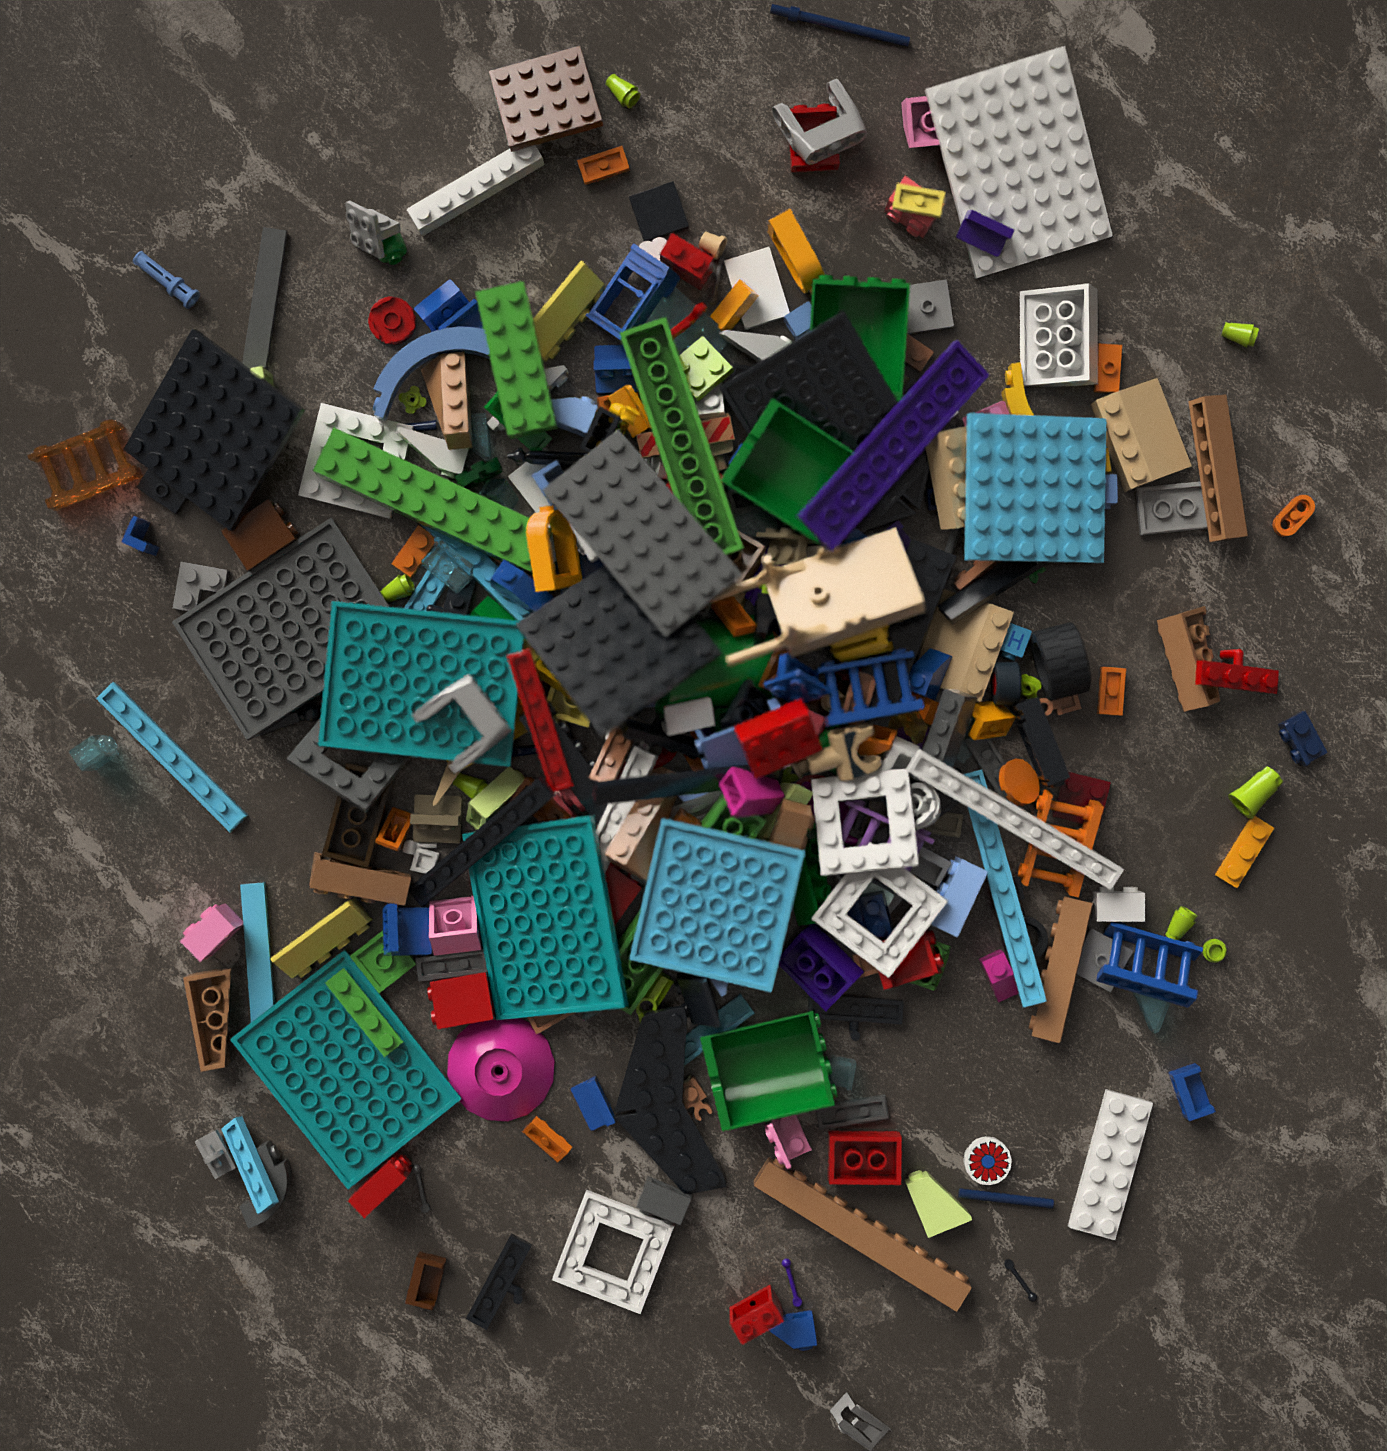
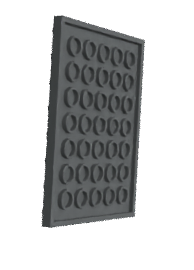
[172,518,390,741]

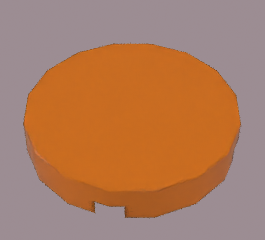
[999,758,1040,806]

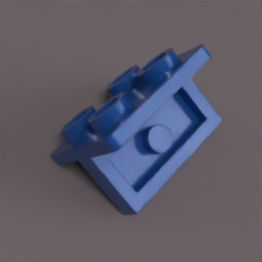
[594,345,638,394]
[764,653,831,703]

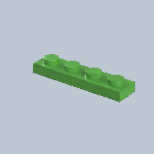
[325,967,404,1057]

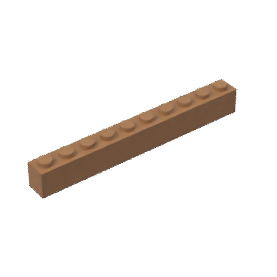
[754,1157,972,1312]

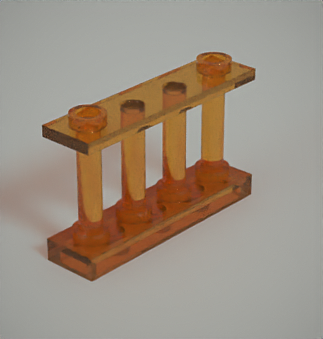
[27,419,143,511]

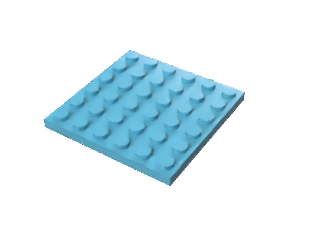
[965,413,1106,563]
[629,818,805,992]

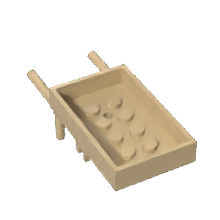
[710,528,925,666]

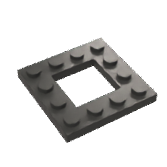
[287,718,411,813]

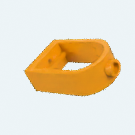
[768,209,825,295]
[526,505,582,592]

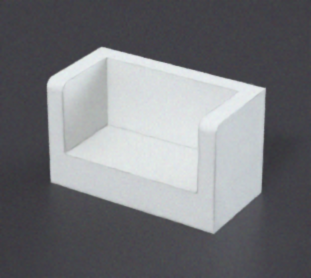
[873,736,919,772]

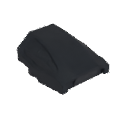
[721,679,770,731]

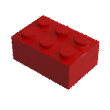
[734,698,823,779]
[828,1131,902,1185]

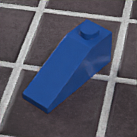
[491,559,555,613]

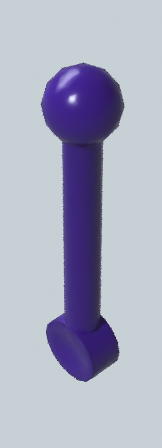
[782,1259,802,1307]

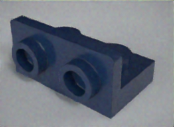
[1278,711,1328,766]

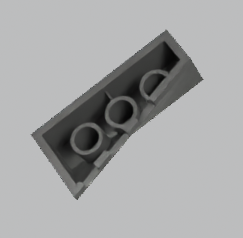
[908,688,977,787]

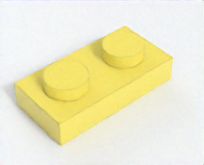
[892,183,945,218]

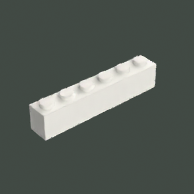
[407,145,544,236]

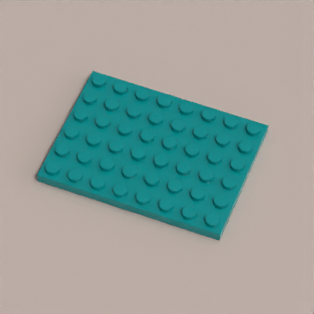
[318,601,524,767]
[462,815,628,1020]
[230,949,462,1189]

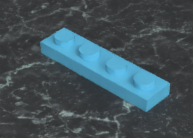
[221,1116,279,1214]

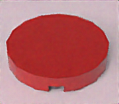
[368,296,416,345]

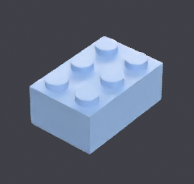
[931,856,988,937]

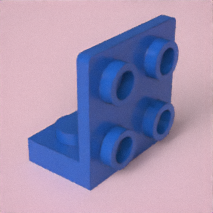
[382,904,432,956]

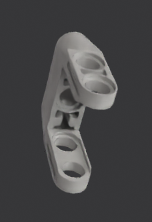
[772,79,867,165]
[411,674,511,774]

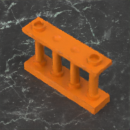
[1018,789,1104,898]

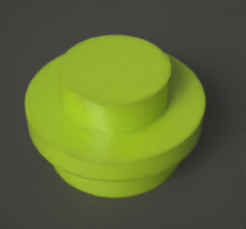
[1202,939,1227,963]

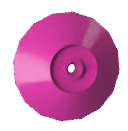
[447,1018,555,1121]

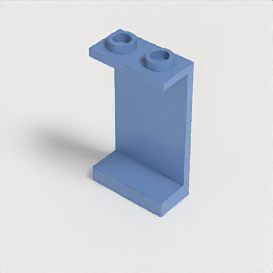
[694,698,781,769]

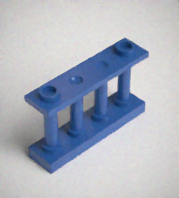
[815,648,924,728]
[1096,922,1203,1008]

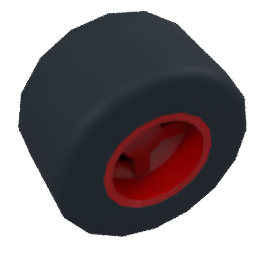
[991,662,1021,705]

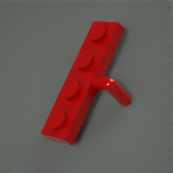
[1195,649,1279,694]

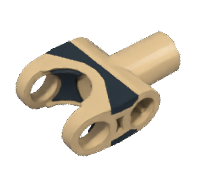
[806,723,882,780]

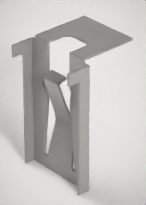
[830,1392,892,1451]

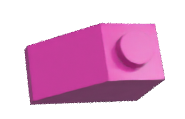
[979,949,1018,1002]

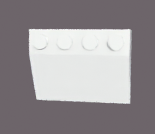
[1020,284,1098,387]

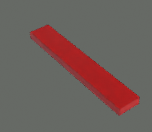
[507,648,574,792]

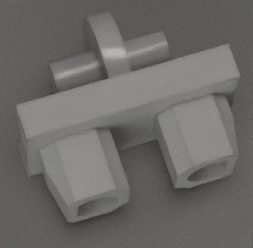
[195,1129,237,1179]

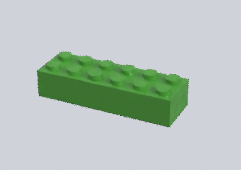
[476,281,558,439]

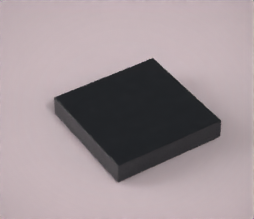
[629,181,689,241]

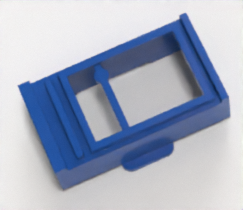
[585,243,680,340]

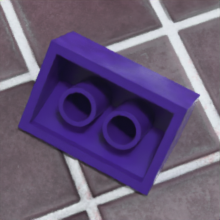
[778,923,864,1012]

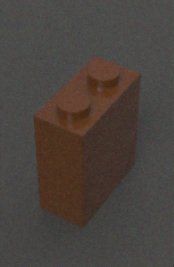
[221,499,299,571]

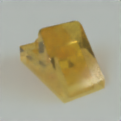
[888,695,928,745]

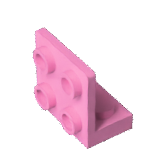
[764,1114,811,1169]

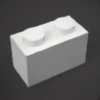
[1093,887,1145,922]

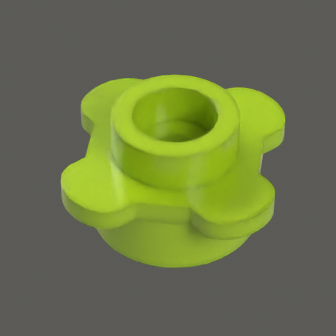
[398,386,427,414]
[1021,674,1042,699]

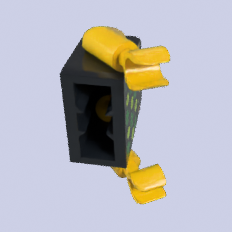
[580,403,640,453]

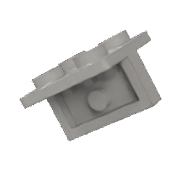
[345,201,401,259]

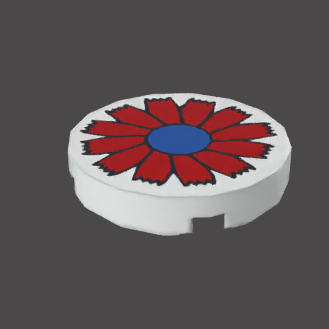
[963,1136,1012,1185]

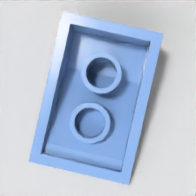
[551,396,599,438]

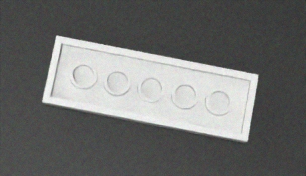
[1068,1089,1153,1240]

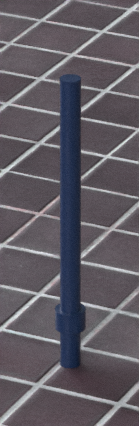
[770,4,910,47]

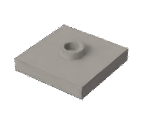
[907,279,954,335]
[1077,928,1133,992]

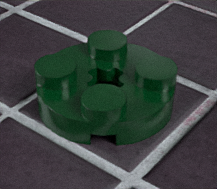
[455,457,503,490]

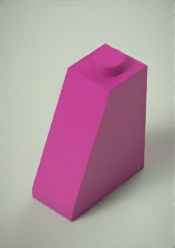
[719,766,785,817]

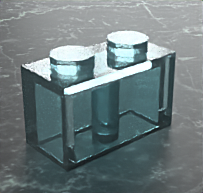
[68,735,119,771]

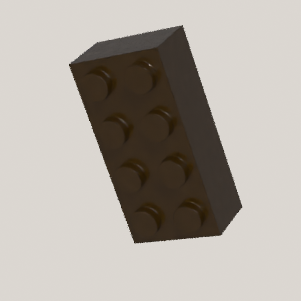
[322,762,397,868]

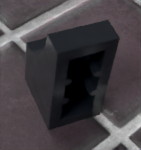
[754,593,781,646]

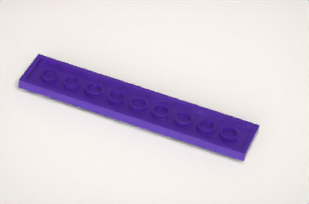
[796,340,989,551]

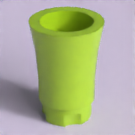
[1228,766,1283,819]

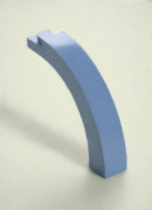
[373,327,491,421]

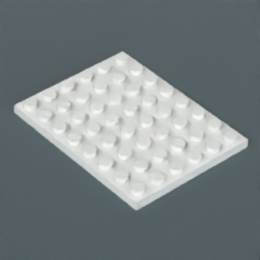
[925,46,1113,278]

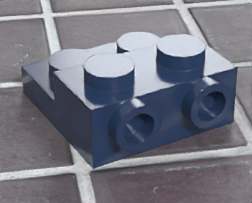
[840,891,894,948]

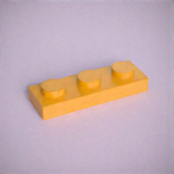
[1215,816,1274,888]

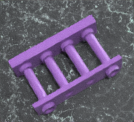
[841,799,934,871]

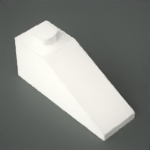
[718,330,792,362]
[396,427,469,479]

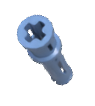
[133,251,200,309]

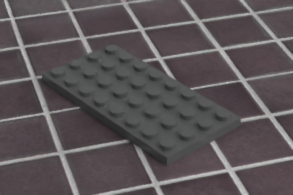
[543,430,742,638]

